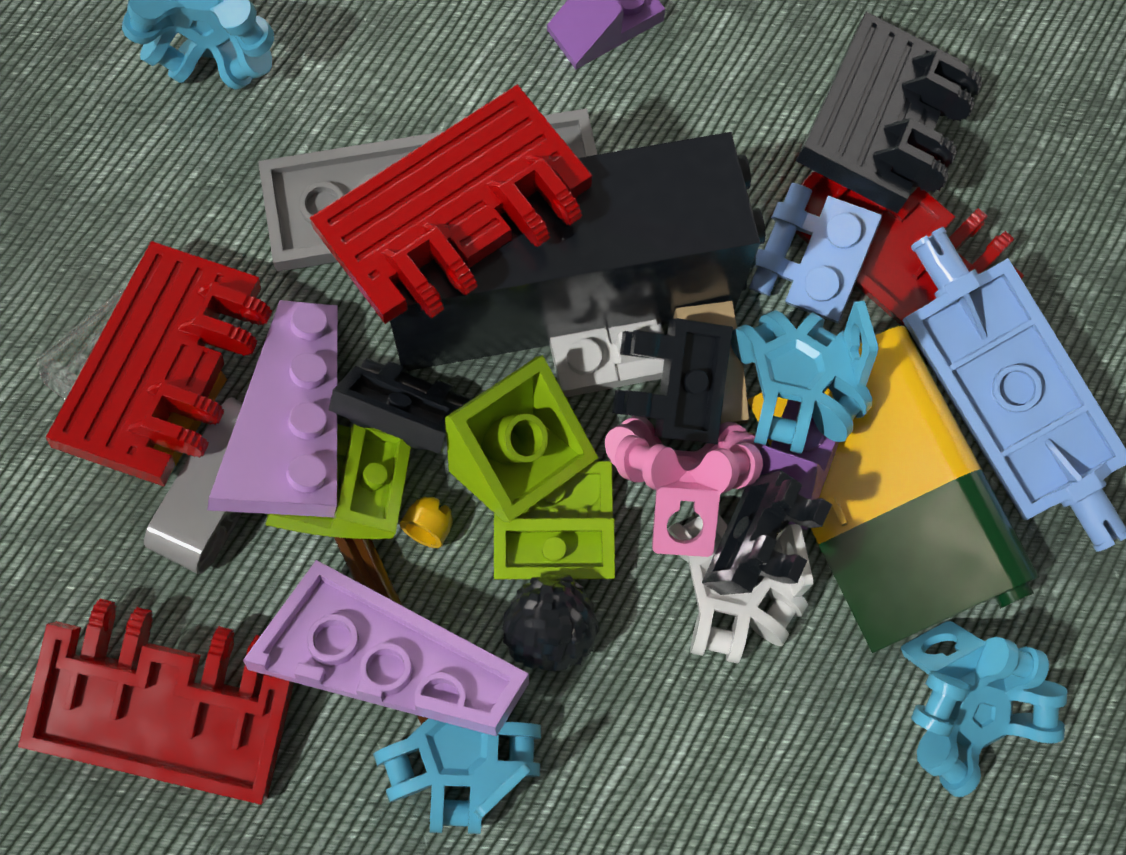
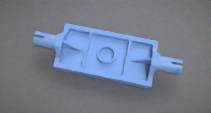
[902,227,1126,552]

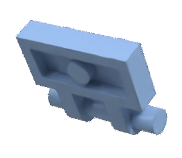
[749,183,882,324]

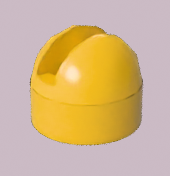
[400,497,453,548]

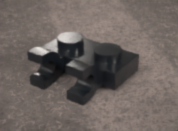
[612,318,733,445]
[702,470,832,595]

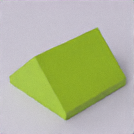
[445,355,598,522]

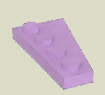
[207,300,338,517]
[243,560,529,737]

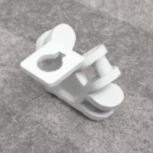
[667,512,813,664]

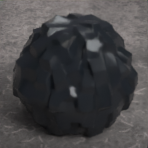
[502,574,600,671]

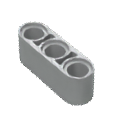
[144,397,243,574]

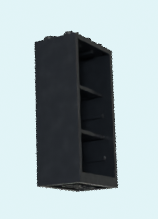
[390,132,766,372]

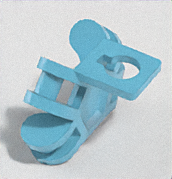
[122,0,274,90]
[731,301,878,454]
[901,621,1068,797]
[373,718,541,834]

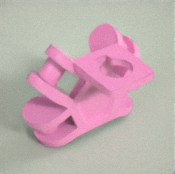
[605,416,766,557]

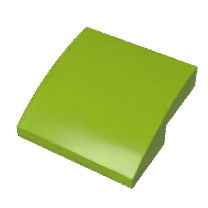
[265,424,411,539]
[494,461,615,580]

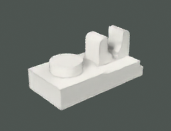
[550,320,664,397]

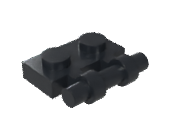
[328,358,472,454]

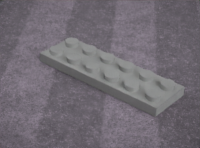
[258,108,597,272]

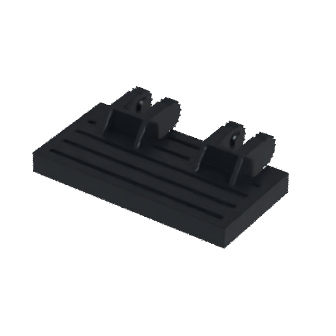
[796,12,983,213]

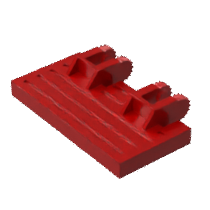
[309,84,592,324]
[795,171,1024,333]
[45,241,272,487]
[18,599,294,805]

